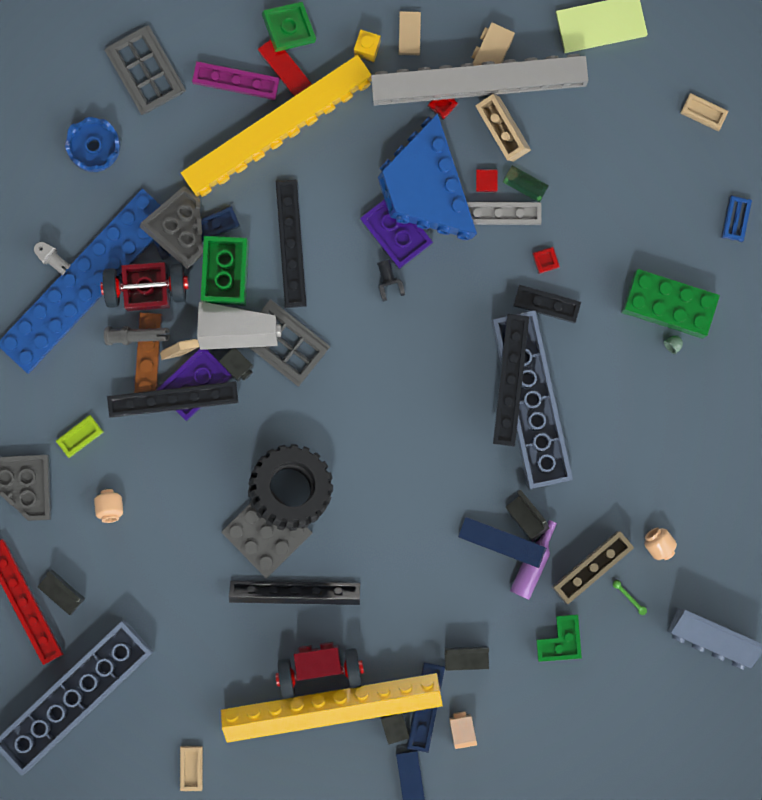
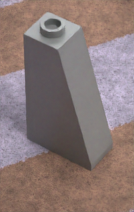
[197,302,282,350]

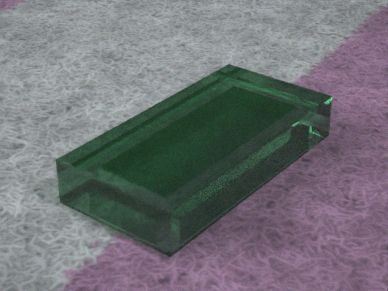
[503,165,549,202]

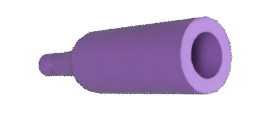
[510,520,557,600]

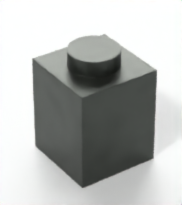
[219,348,254,382]
[381,713,409,745]

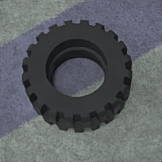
[248,444,333,531]

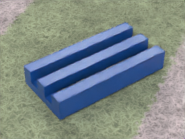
[721,196,752,242]

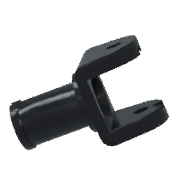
[377,259,405,302]

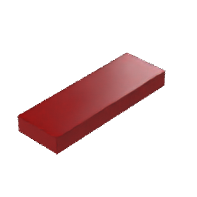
[258,39,312,97]

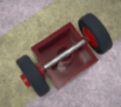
[101,262,189,311]
[275,642,364,699]

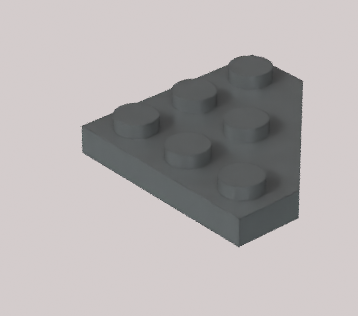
[140,186,203,269]
[0,455,51,521]

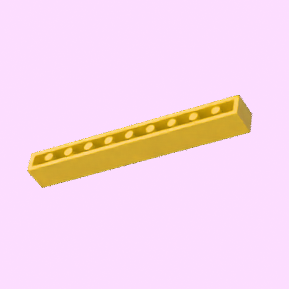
[180,55,372,197]
[221,673,443,743]

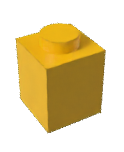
[354,29,381,62]

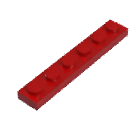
[0,539,63,665]

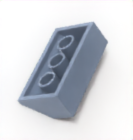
[667,608,762,670]

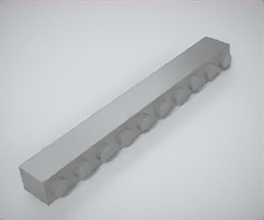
[371,54,588,106]

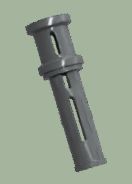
[104,326,170,345]

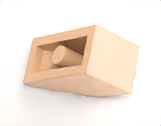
[449,712,477,749]

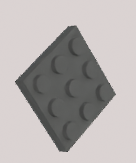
[221,489,313,579]

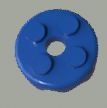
[65,117,120,172]

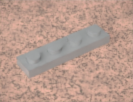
[467,202,541,225]

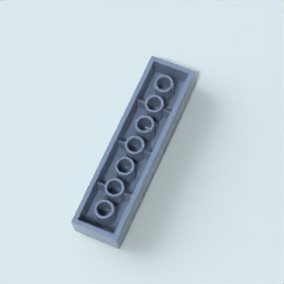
[491,311,573,490]
[0,620,155,776]

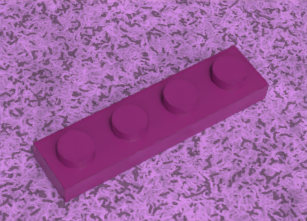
[192,61,280,100]

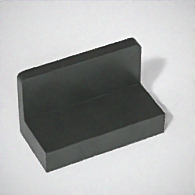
[506,489,550,542]
[37,570,85,615]
[444,647,489,671]

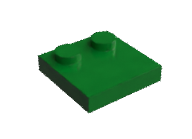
[262,2,316,52]

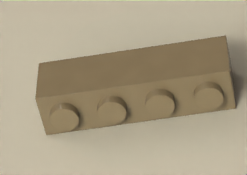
[552,531,634,604]

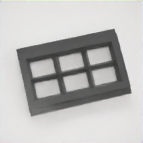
[104,25,186,115]
[249,299,330,387]

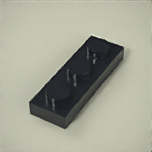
[513,285,581,323]

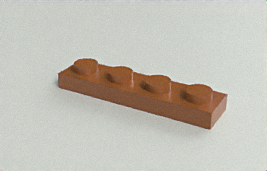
[134,313,162,393]

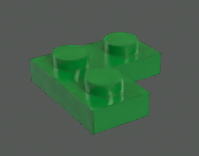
[536,614,582,662]

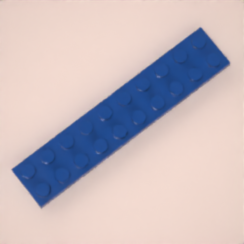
[0,188,161,374]

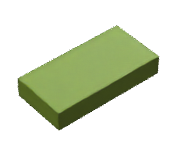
[56,415,104,458]

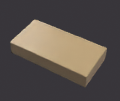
[399,12,421,55]
[680,93,729,131]
[160,339,199,360]
[180,746,203,791]

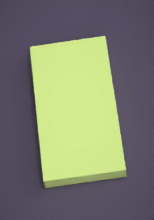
[555,0,648,53]

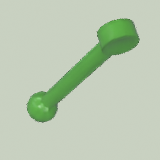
[613,580,647,615]

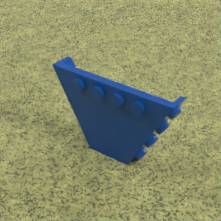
[377,114,477,240]

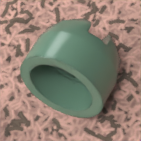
[664,336,683,354]

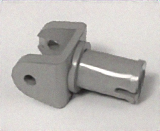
[34,242,71,276]

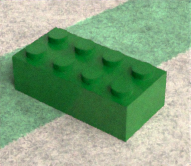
[621,269,720,339]

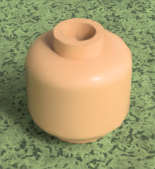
[94,489,123,523]
[644,528,677,560]

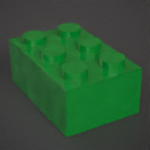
[201,236,249,306]

